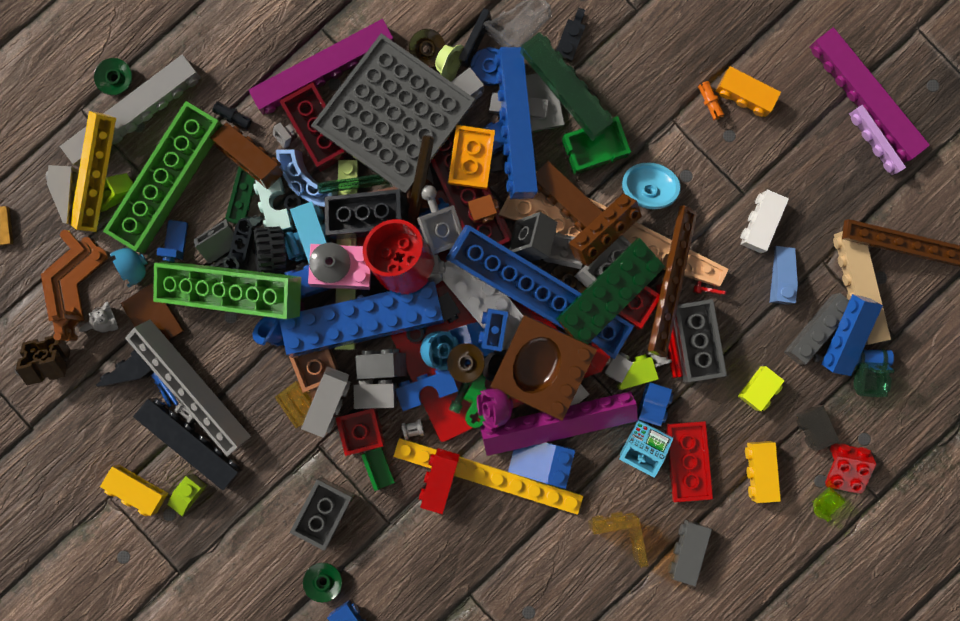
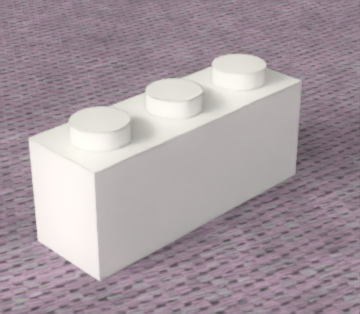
[740,190,789,253]

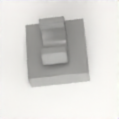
[273,123,295,149]

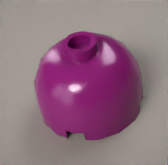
[477,388,513,429]

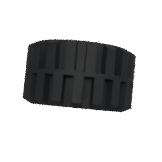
[254,226,287,275]

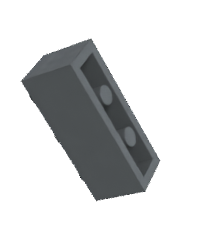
[668,520,712,586]

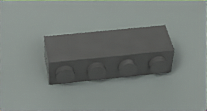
[784,293,850,365]

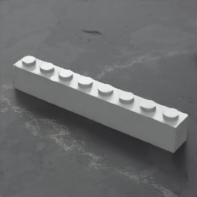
[59,54,201,167]
[125,320,251,456]

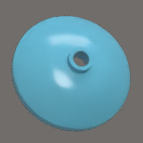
[622,163,680,209]

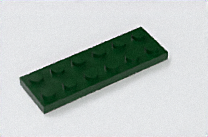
[556,238,665,344]

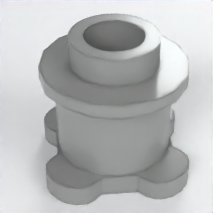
[648,352,672,367]

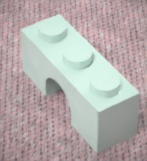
[254,177,295,233]

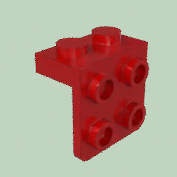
[825,443,876,494]

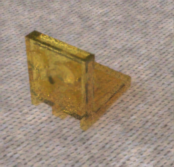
[588,512,648,568]

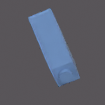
[769,246,798,305]

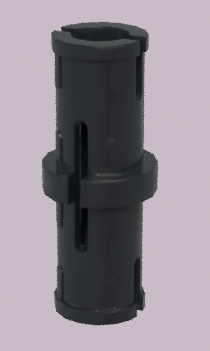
[212,101,252,130]

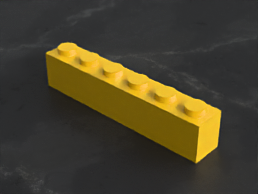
[70,111,116,232]

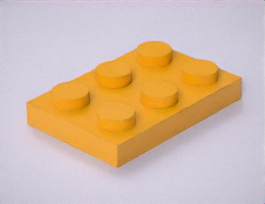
[448,125,495,189]

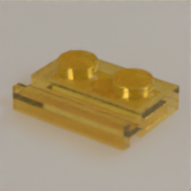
[275,381,312,428]

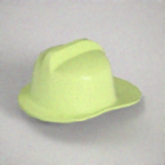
[435,45,464,82]

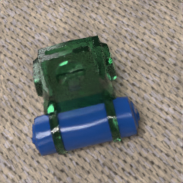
[854,349,895,397]

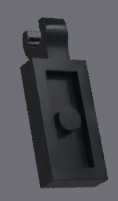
[554,7,586,62]

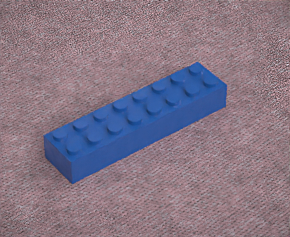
[279,281,444,357]

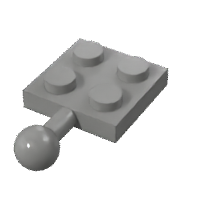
[417,185,462,255]

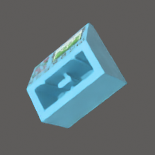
[619,420,673,478]

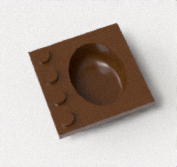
[490,314,597,421]

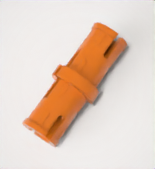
[698,81,725,120]

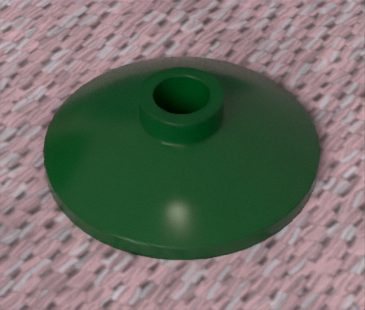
[94,58,132,96]
[303,562,342,603]

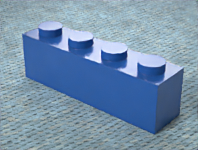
[821,294,883,376]

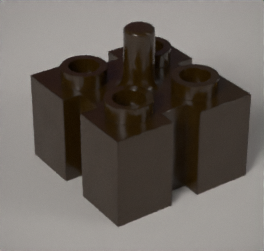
[15,335,71,385]

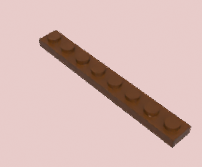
[648,205,697,357]
[842,219,960,267]

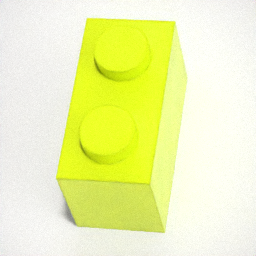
[738,366,784,411]

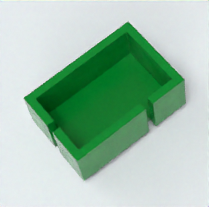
[562,116,631,175]

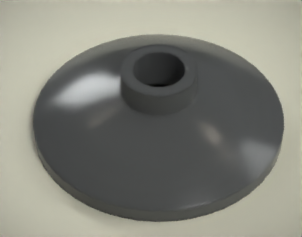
[309,243,350,283]

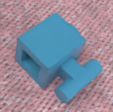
[284,232,307,263]

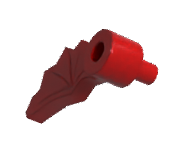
[693,281,726,295]

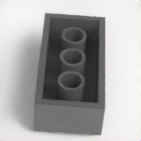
[674,299,727,382]

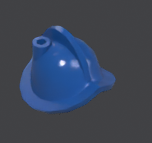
[252,317,284,346]

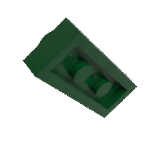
[225,167,256,224]

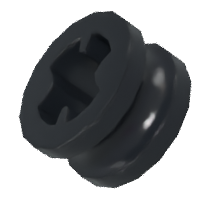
[284,194,303,211]

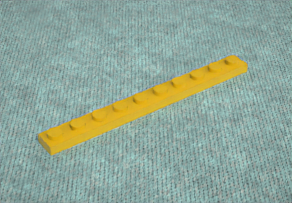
[393,438,583,515]

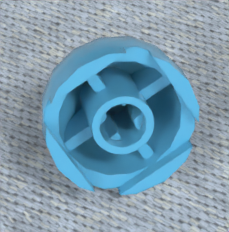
[110,248,148,288]
[420,331,459,370]

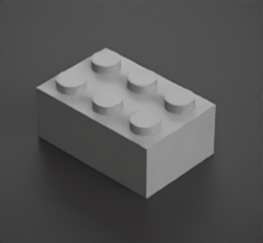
[301,366,350,438]

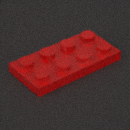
[666,421,713,502]

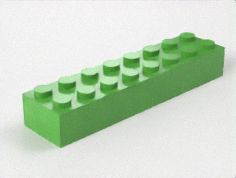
[103,101,223,254]
[153,262,301,319]

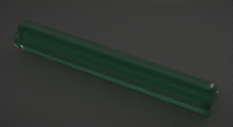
[317,174,389,194]

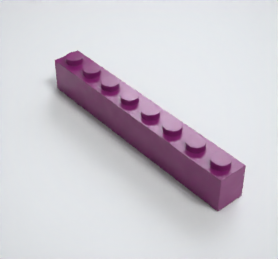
[248,19,394,114]
[810,27,930,163]
[480,391,638,456]

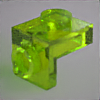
[813,486,845,522]

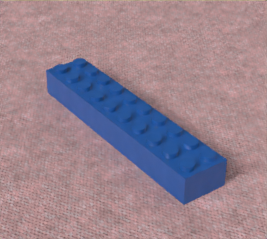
[446,225,634,359]

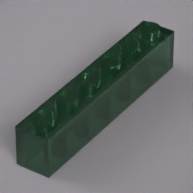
[520,32,613,141]

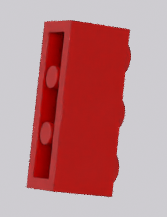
[418,448,460,514]

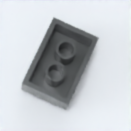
[290,477,355,551]

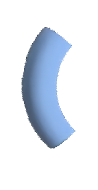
[276,150,338,207]

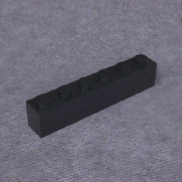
[133,398,242,491]

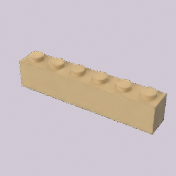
[833,231,891,345]

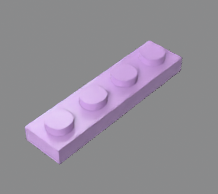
[849,105,906,175]

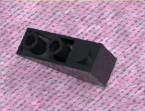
[96,350,154,387]

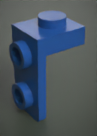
[157,220,188,262]

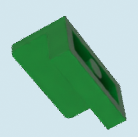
[361,447,395,491]

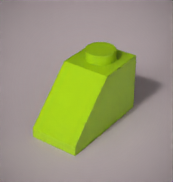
[100,173,133,212]
[618,354,658,390]
[167,473,208,516]

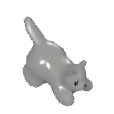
[79,302,118,333]

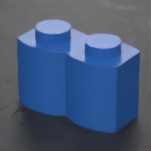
[637,382,673,426]

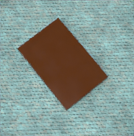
[120,283,184,341]

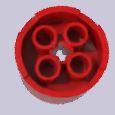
[363,219,435,294]

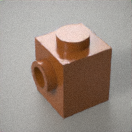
[468,194,499,224]

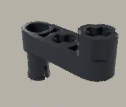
[223,215,263,270]

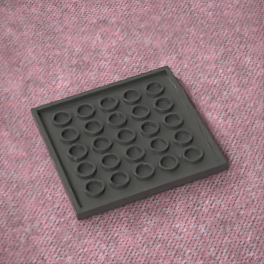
[311,33,476,194]

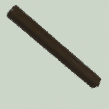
[408,135,434,228]

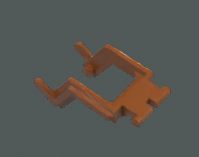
[41,230,108,342]

